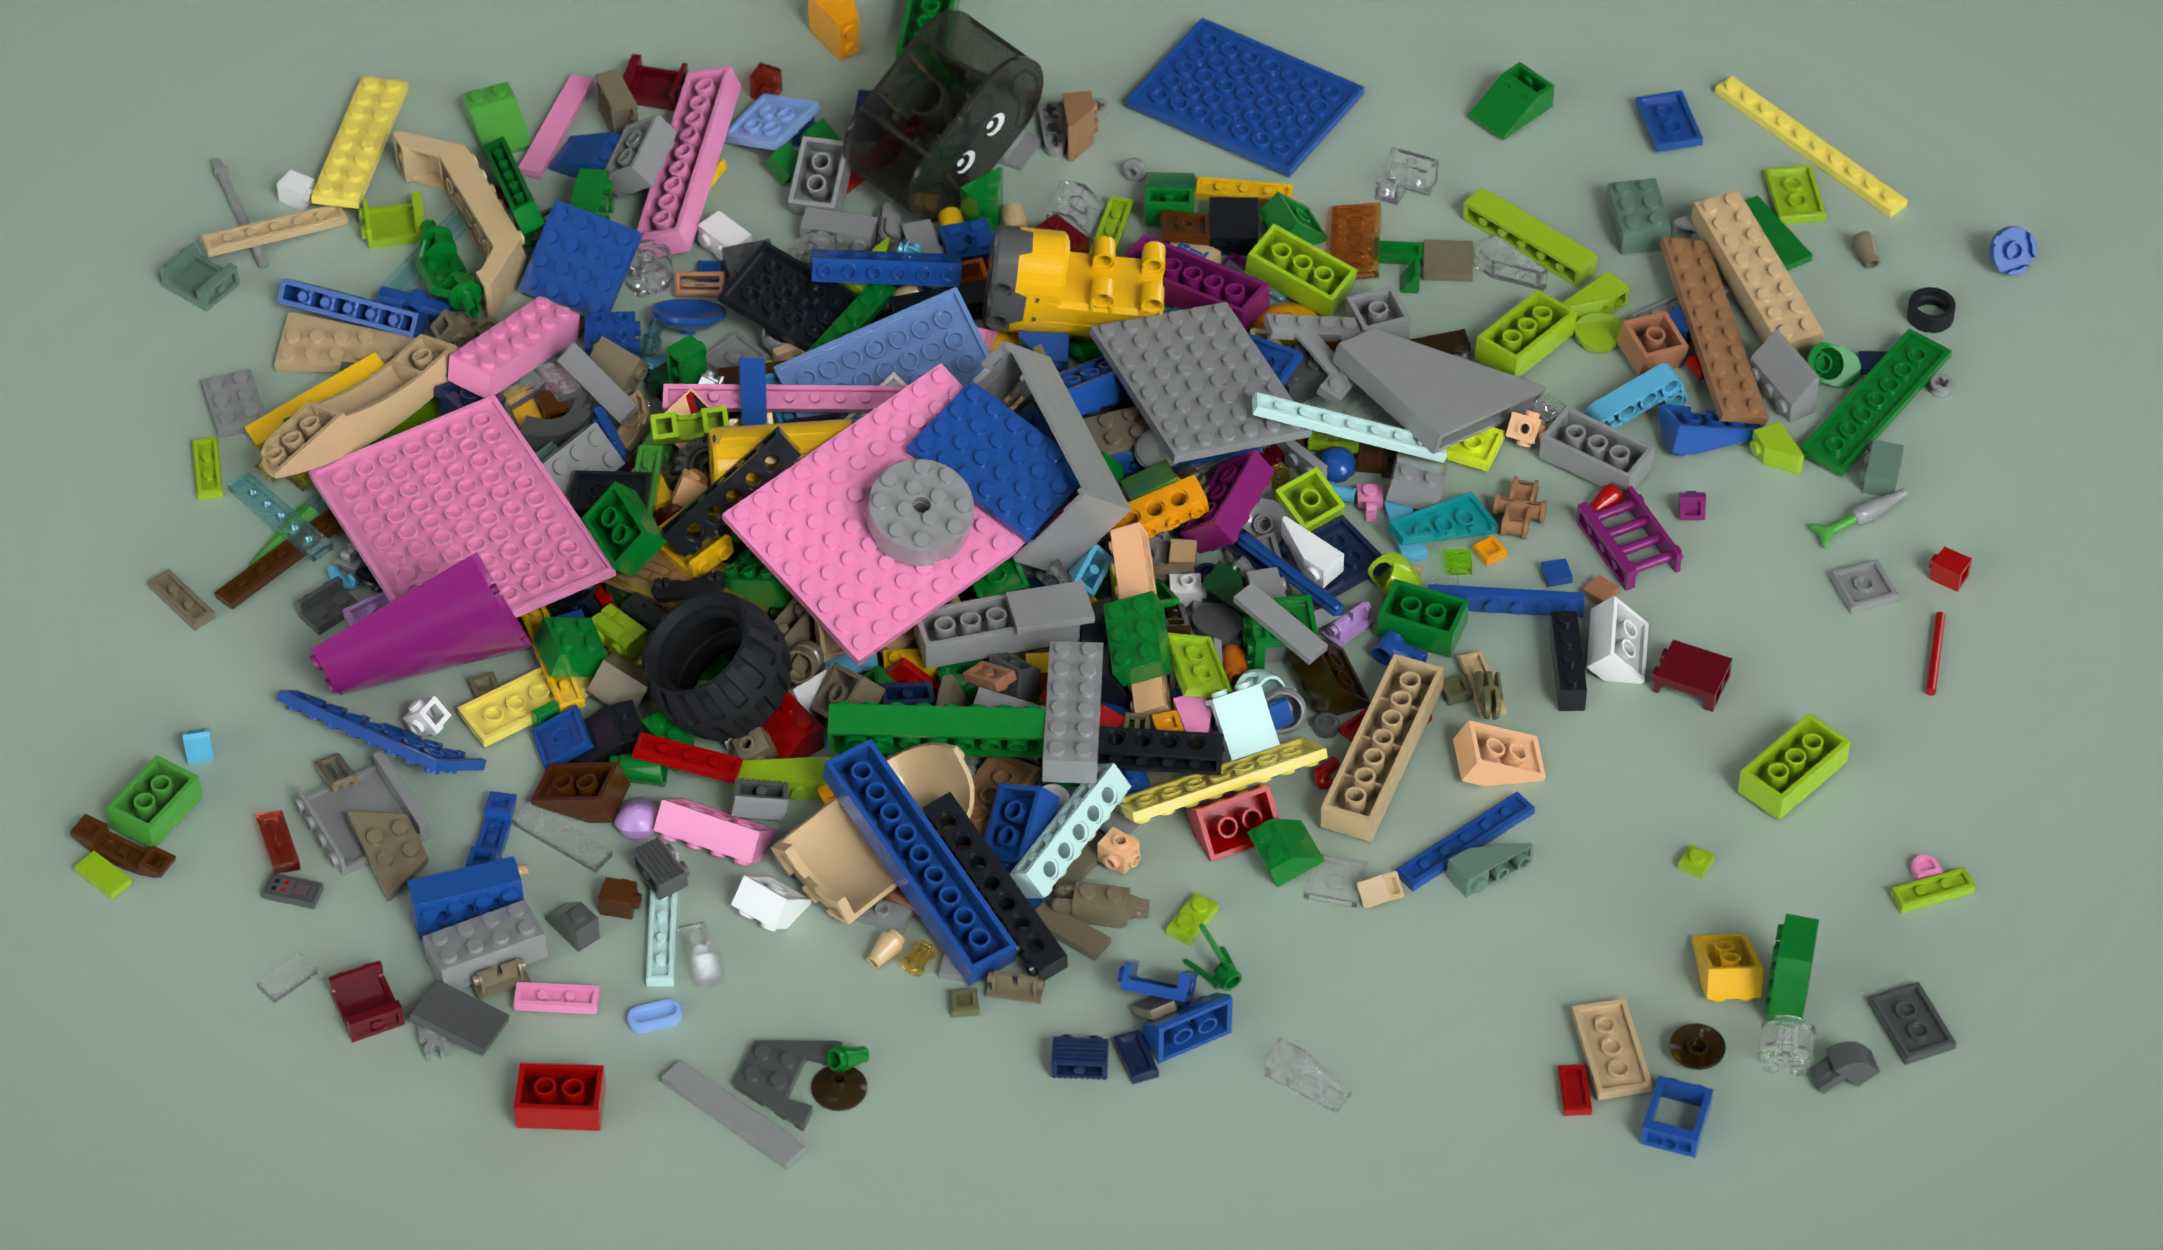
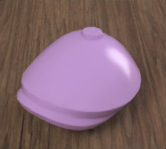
[614,797,659,841]

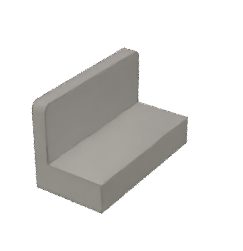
[996,116,1043,171]

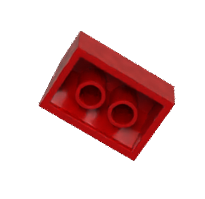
[761,691,824,759]
[1186,784,1279,862]

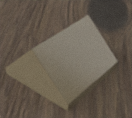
[586,652,649,711]

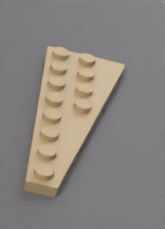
[274,312,461,372]

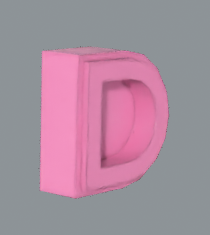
[1911,854,1943,881]

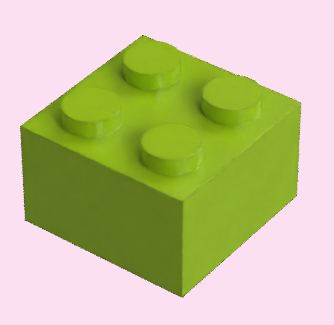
[1272,467,1346,532]

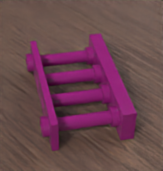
[1576,486,1683,591]

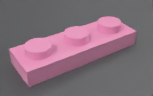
[514,982,600,1014]

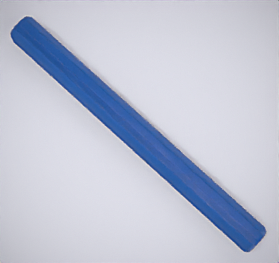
[1237,533,1344,617]

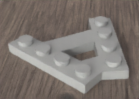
[1263,314,1361,407]

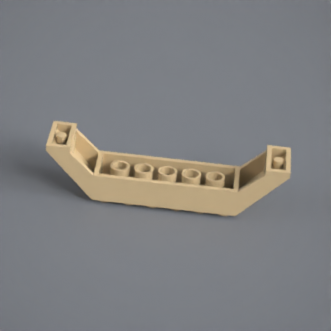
[393,131,527,319]

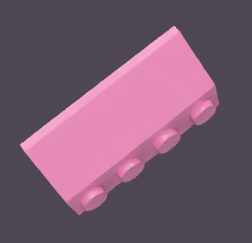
[654,797,778,866]

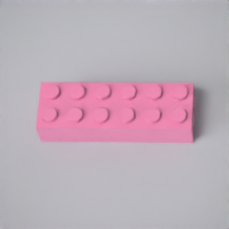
[447,296,580,398]

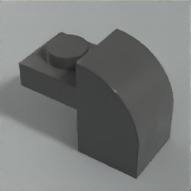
[1809,1041,1880,1093]

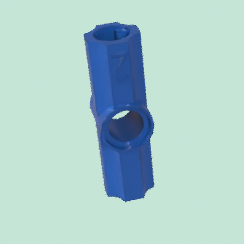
[377,286,454,321]

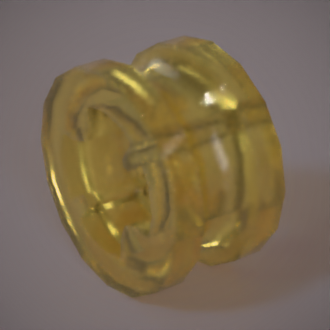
[1270,464,1290,489]

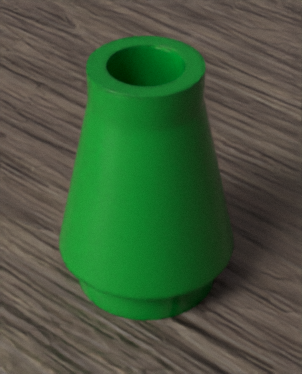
[827,1045,869,1072]

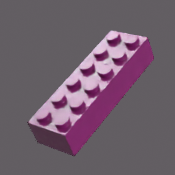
[1122,234,1270,331]

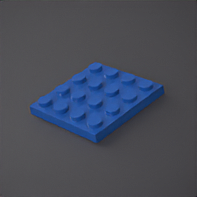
[518,199,643,313]

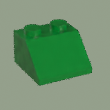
[960,167,1003,232]
[1259,192,1328,245]
[1247,819,1325,887]

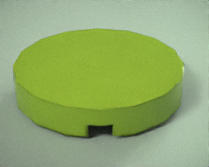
[1574,312,1622,353]

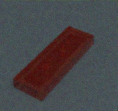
[255,810,301,875]

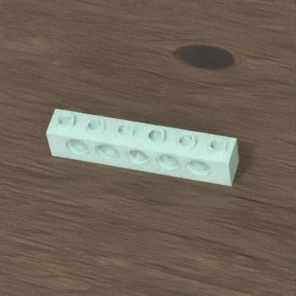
[1010,763,1131,899]

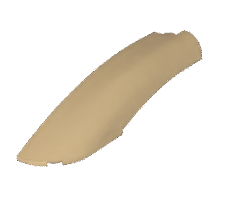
[261,334,458,479]

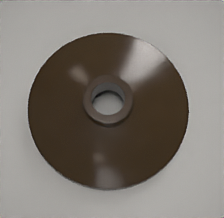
[1670,1023,1726,1070]
[811,1066,867,1111]

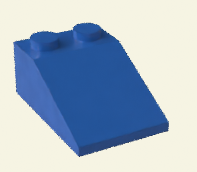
[549,132,622,179]
[984,783,1060,864]

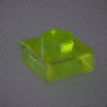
[1444,549,1473,575]

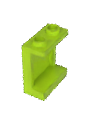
[359,191,425,249]

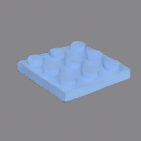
[724,93,820,151]

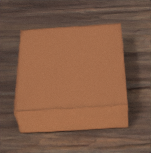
[1583,575,1619,604]

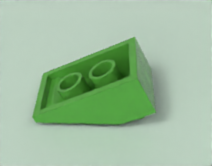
[462,81,531,160]

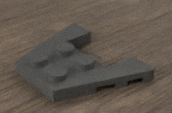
[734,1040,842,1131]

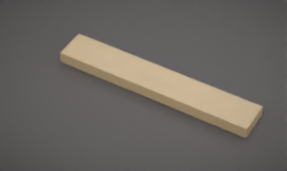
[200,205,348,258]

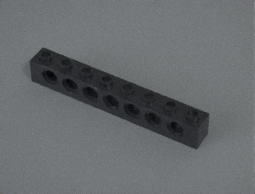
[923,792,1068,981]

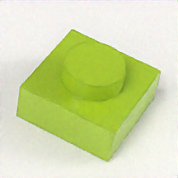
[1678,844,1715,879]

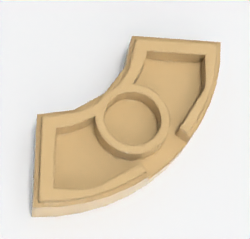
[617,389,650,452]

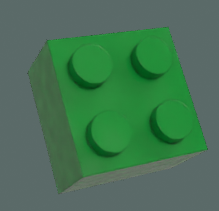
[534,617,608,677]

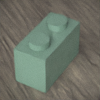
[1860,440,1904,496]

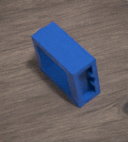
[1640,1076,1714,1158]

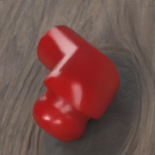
[1314,756,1340,789]

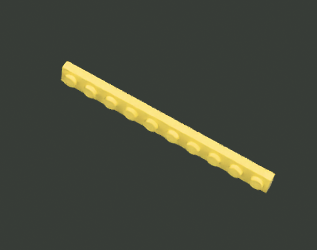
[1715,76,1908,217]

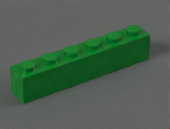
[482,136,545,234]

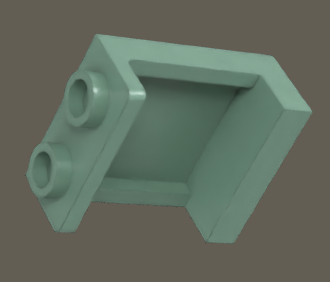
[160,243,240,312]

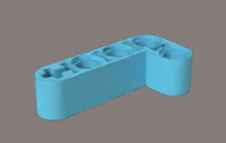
[1585,363,1687,429]

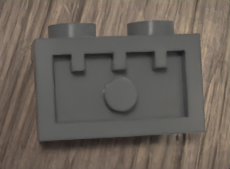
[297,576,358,635]

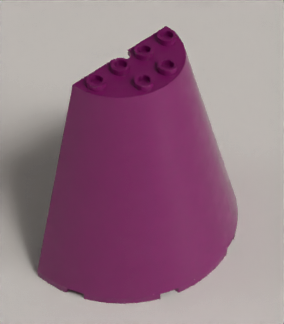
[310,552,533,695]

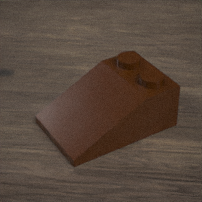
[530,762,630,823]

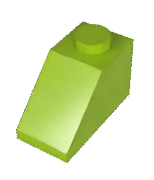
[1750,422,1804,474]

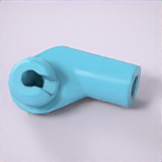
[327,565,360,591]

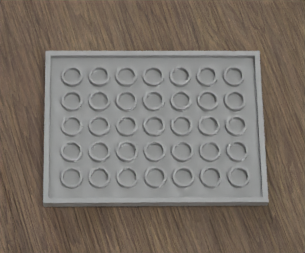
[1090,302,1312,464]

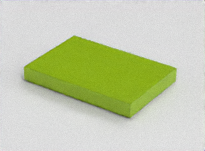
[1763,165,1827,225]
[1168,633,1233,698]

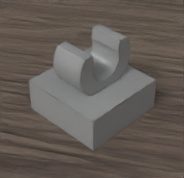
[333,542,366,575]

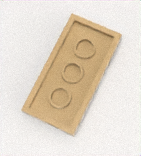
[1571,998,1653,1100]

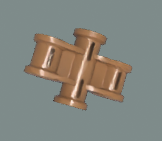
[1493,476,1548,540]

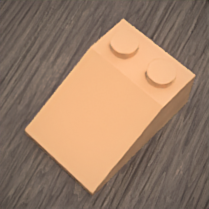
[1453,721,1546,786]

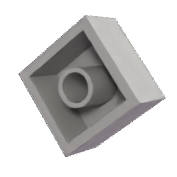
[1345,285,1411,340]

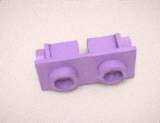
[1321,601,1377,647]

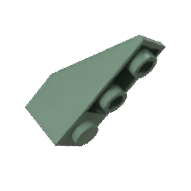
[1447,843,1533,897]

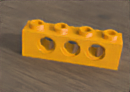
[1106,474,1210,541]

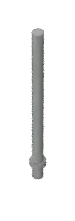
[212,158,268,268]

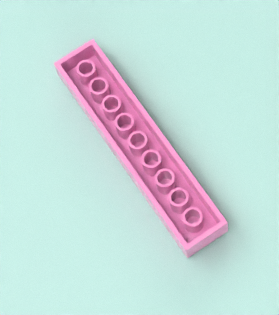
[637,65,742,258]

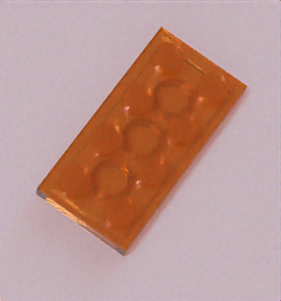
[1330,202,1382,280]

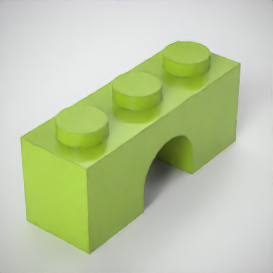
[650,405,729,445]

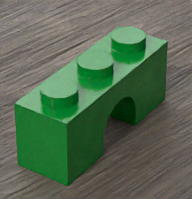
[764,118,841,186]

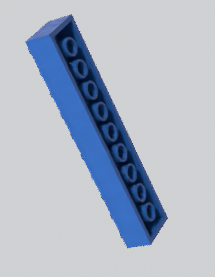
[823,739,1018,986]

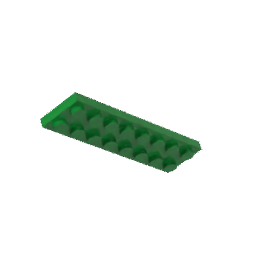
[1800,328,1952,477]

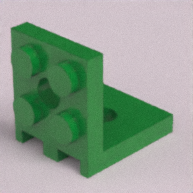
[1241,595,1319,670]

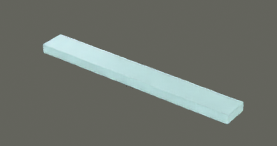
[1252,392,1447,463]

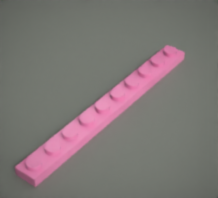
[662,384,907,413]

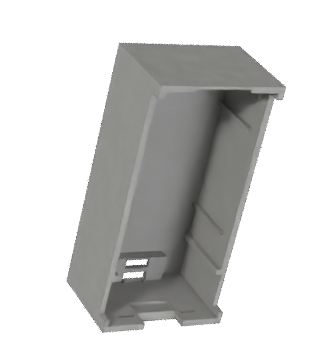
[963,341,1131,576]

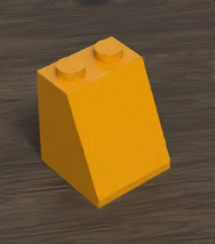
[808,0,860,61]

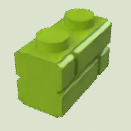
[592,604,649,661]

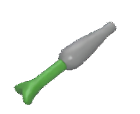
[1809,488,1907,548]

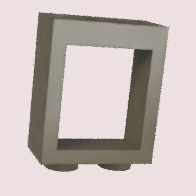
[595,68,638,134]

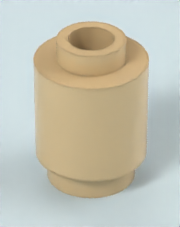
[1000,202,1028,227]

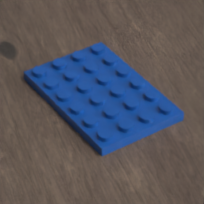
[906,380,1081,543]

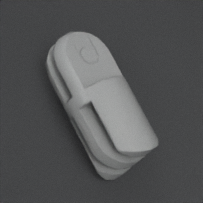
[877,201,903,248]

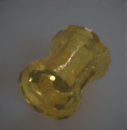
[902,940,937,977]

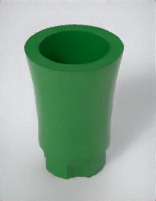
[609,754,668,787]

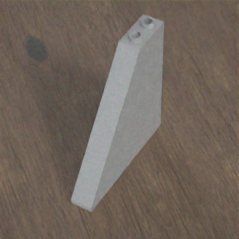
[1333,328,1546,454]

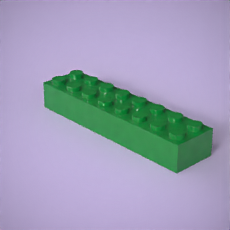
[827,701,1045,758]

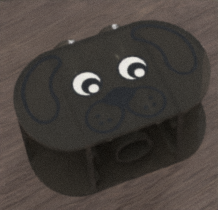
[843,9,1044,222]

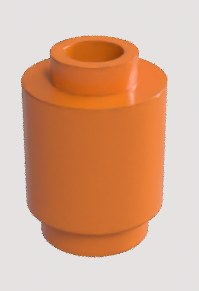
[1222,645,1248,684]

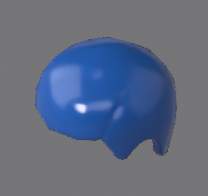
[1319,446,1356,483]

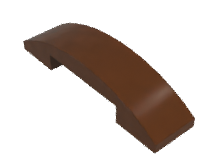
[70,814,176,878]

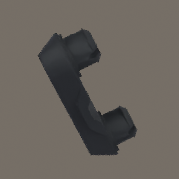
[651,570,726,603]

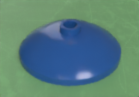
[652,299,726,335]

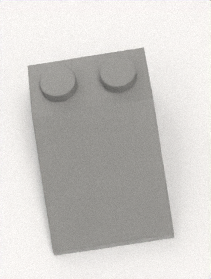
[1385,452,1447,510]

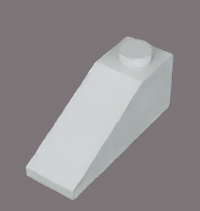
[1281,516,1344,588]

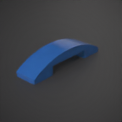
[466,791,517,867]

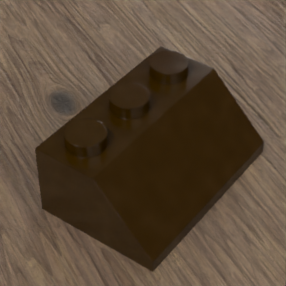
[1289,637,1371,716]

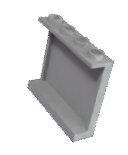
[294,750,431,876]

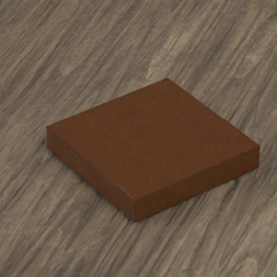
[1159,209,1210,245]

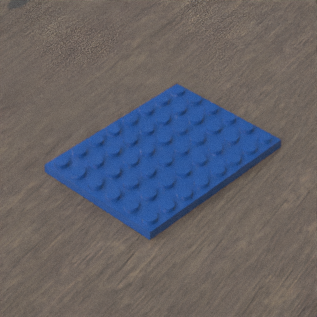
[1126,18,1364,177]

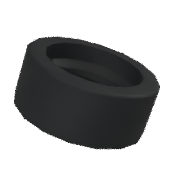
[1907,287,1956,333]

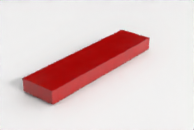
[632,732,743,784]

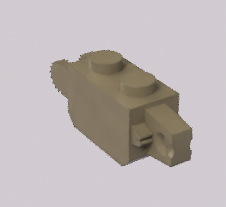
[1051,881,1150,929]

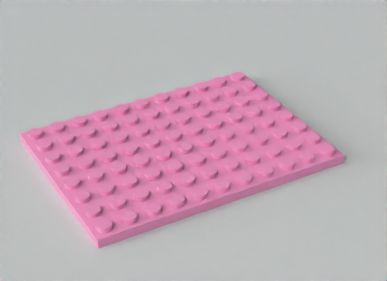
[722,363,1072,666]
[308,395,616,618]

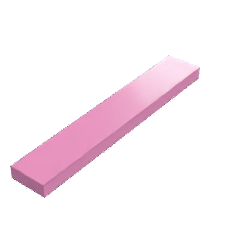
[518,74,594,179]

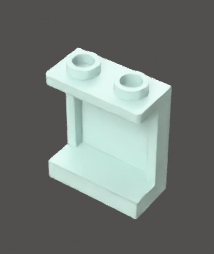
[1205,681,1280,762]

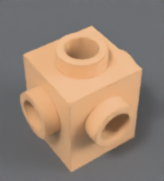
[1506,410,1547,448]
[1097,827,1141,875]

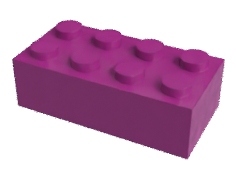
[1180,450,1275,554]

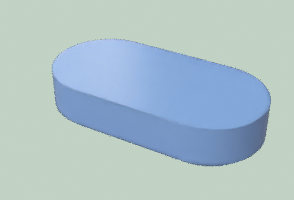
[627,999,682,1033]

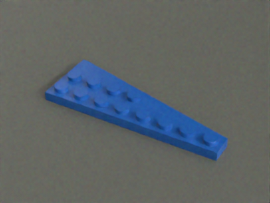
[278,690,487,774]

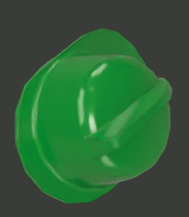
[1804,342,1861,388]

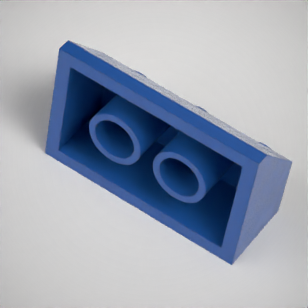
[1143,992,1233,1064]

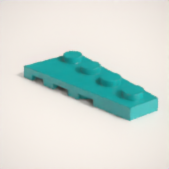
[1387,491,1500,546]

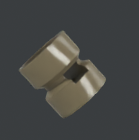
[789,640,824,683]

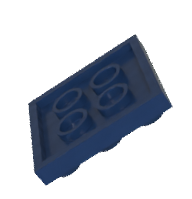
[1280,515,1389,597]

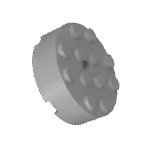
[866,459,974,566]

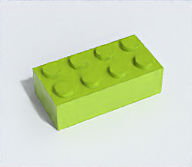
[1244,223,1358,316]
[1474,289,1577,377]
[1738,713,1851,820]

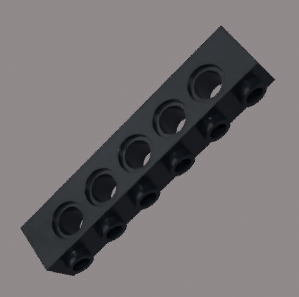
[662,426,801,558]
[1098,726,1223,775]

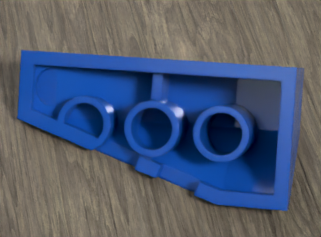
[1659,404,1764,456]

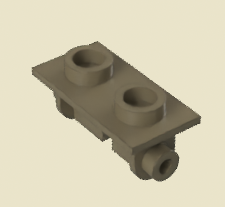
[471,958,531,1000]
[986,969,1045,1004]

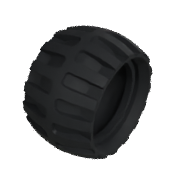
[642,591,793,741]

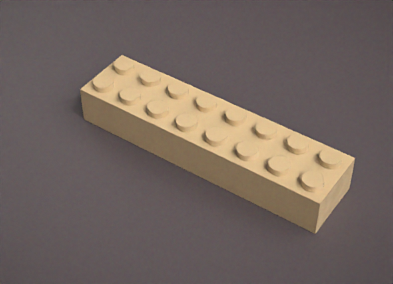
[1691,190,1825,357]
[1321,654,1444,842]

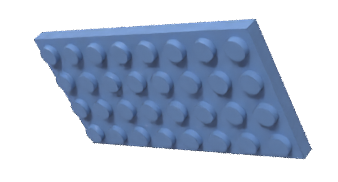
[773,287,990,419]

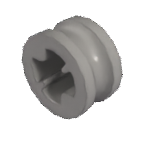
[1929,373,1953,398]

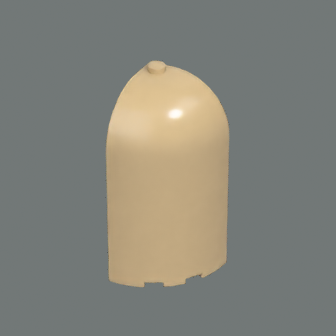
[770,742,975,925]

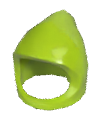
[1368,552,1422,597]

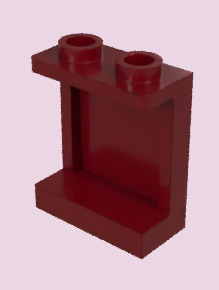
[622,54,688,111]
[1651,640,1733,712]
[328,960,405,1043]

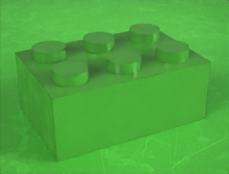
[106,755,203,848]

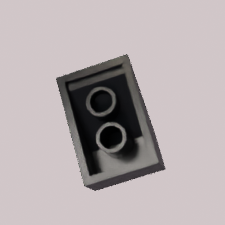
[567,699,645,763]

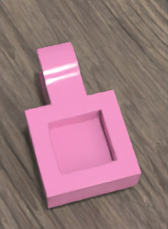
[1357,484,1384,522]

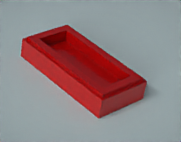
[1557,1064,1592,1116]

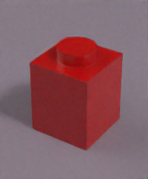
[1929,546,1972,592]

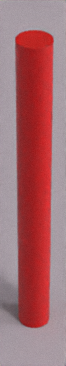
[1925,612,1946,696]

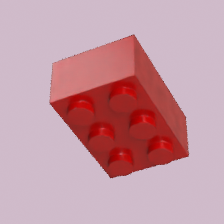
[514,1063,606,1131]

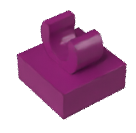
[1678,491,1706,520]

